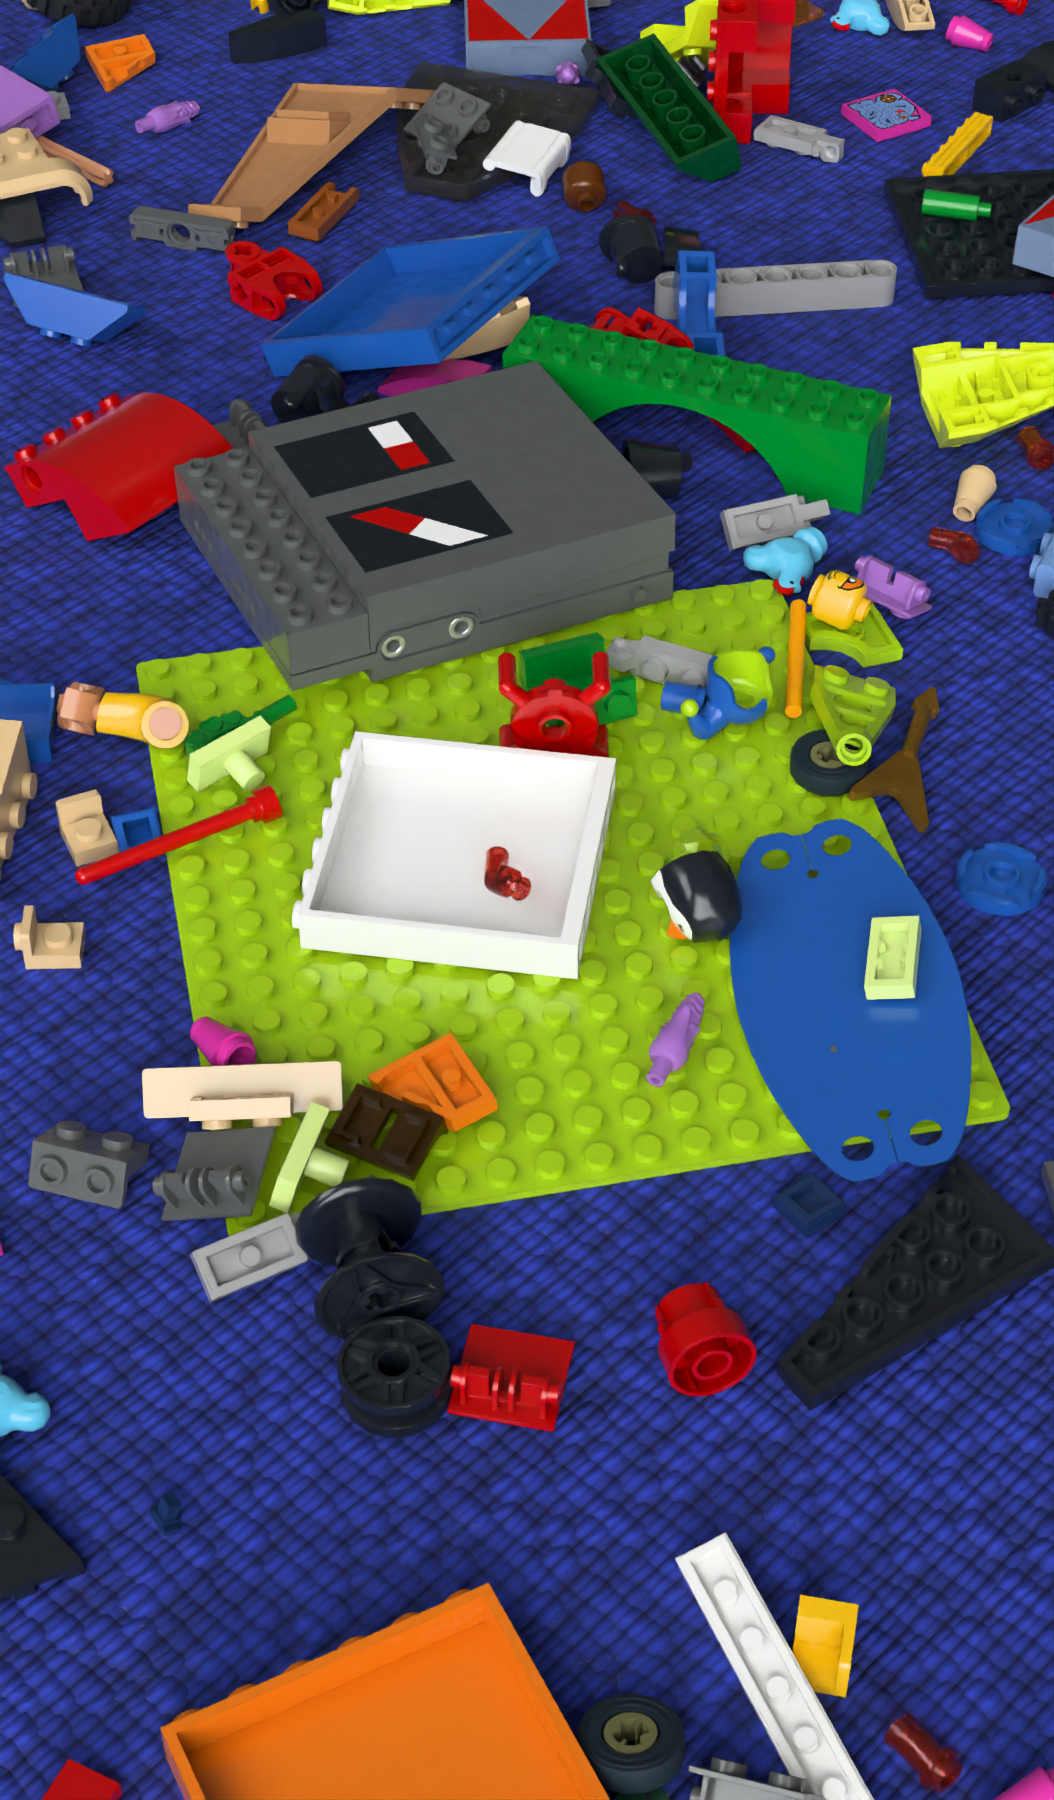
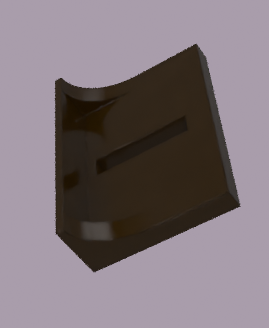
[324,1083,448,1181]

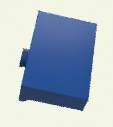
[0,680,58,763]

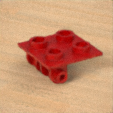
[447,1324,575,1432]

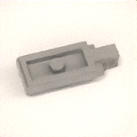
[754,115,845,163]
[720,494,831,551]
[605,636,714,688]
[190,1212,310,1303]

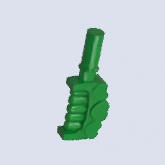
[185,695,297,757]

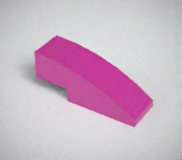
[378,359,492,397]

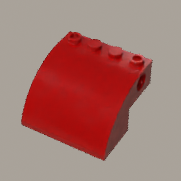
[707,0,796,144]
[4,392,233,541]

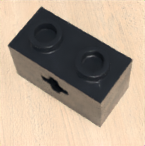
[972,59,1047,123]

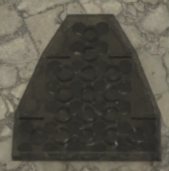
[397,62,602,201]

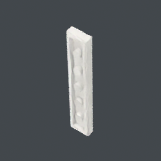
[675,1532,874,1800]

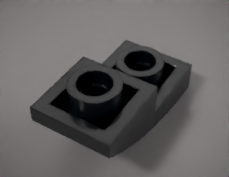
[662,226,700,271]

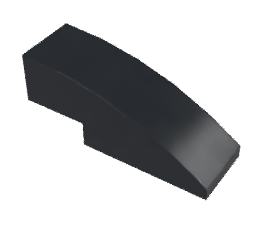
[228,8,327,64]

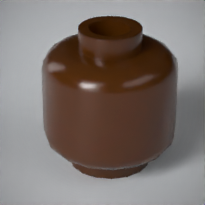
[561,161,607,212]

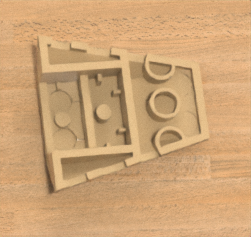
[443,296,530,361]

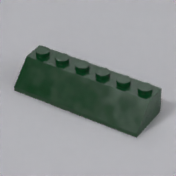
[596,33,742,182]

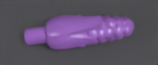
[555,61,581,87]
[135,100,200,133]
[646,992,705,1087]

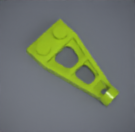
[809,665,896,766]

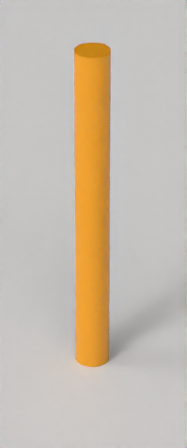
[785,599,807,718]

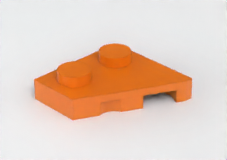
[85,34,156,92]
[368,1033,499,1132]

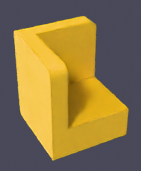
[792,1594,859,1698]

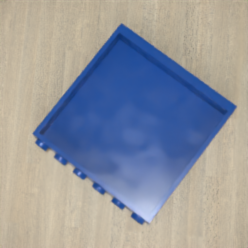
[260,226,560,377]

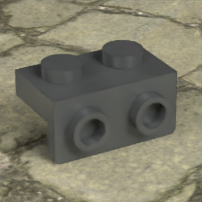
[28,1120,150,1209]

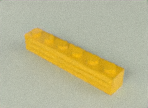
[921,112,993,177]

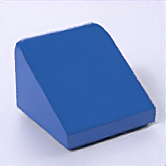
[111,807,162,852]

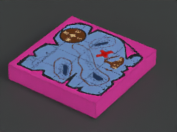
[841,89,932,142]

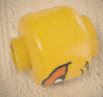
[807,570,872,631]

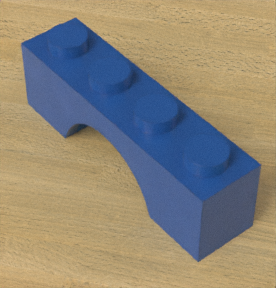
[673,250,725,356]

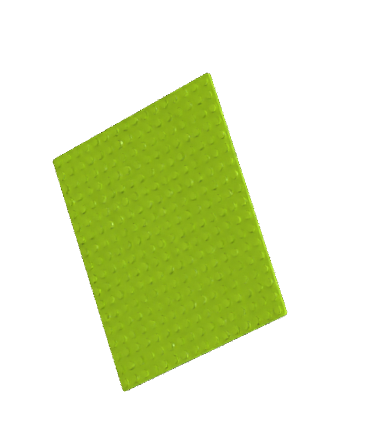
[136,579,1010,1237]

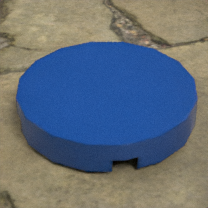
[975,498,1054,556]
[955,842,1047,916]

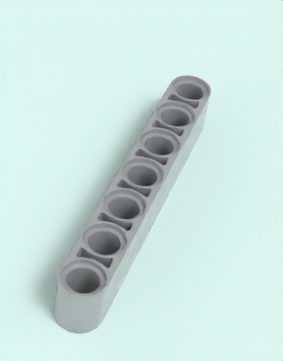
[654,260,897,320]

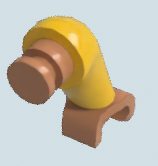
[56,682,189,749]

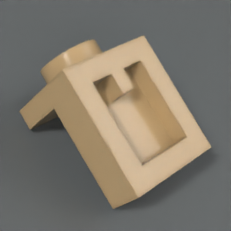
[55,789,119,867]
[13,905,86,969]

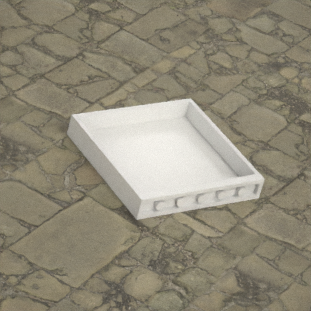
[292,731,616,979]

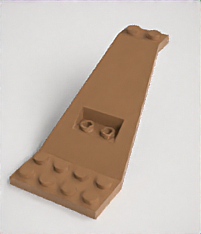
[188,83,435,228]

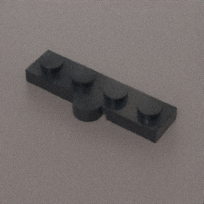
[581,39,638,120]

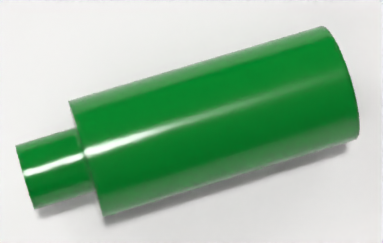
[921,189,992,221]

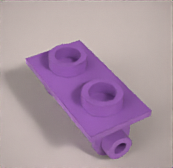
[855,555,932,619]

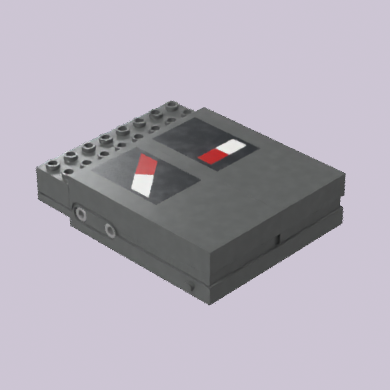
[174,361,676,691]

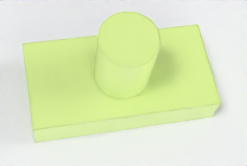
[187,716,271,792]
[864,916,922,1000]
[269,1101,350,1213]

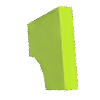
[805,602,903,668]

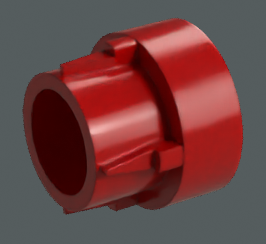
[654,1281,757,1397]

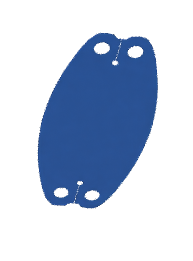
[730,819,971,1182]

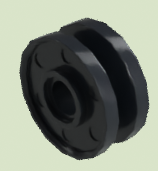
[337,1316,453,1438]

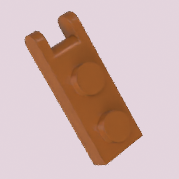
[288,181,360,241]

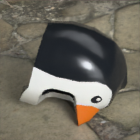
[650,851,743,943]

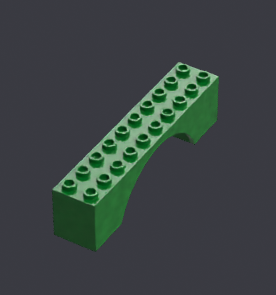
[503,315,892,515]

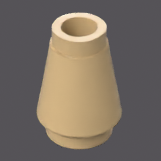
[953,465,997,522]

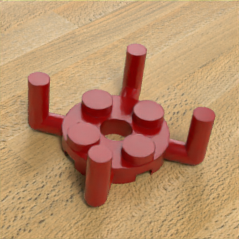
[498,652,611,758]

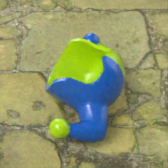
[680,646,775,740]

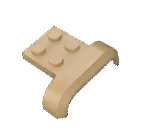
[0,128,93,206]

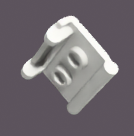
[483,120,571,197]

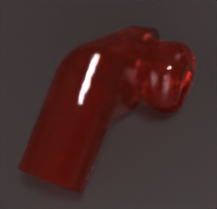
[928,527,980,564]
[484,846,532,901]

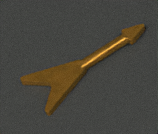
[847,686,940,833]

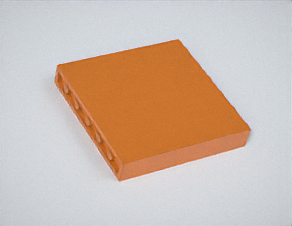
[160,1582,610,1800]

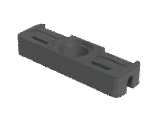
[129,206,236,256]

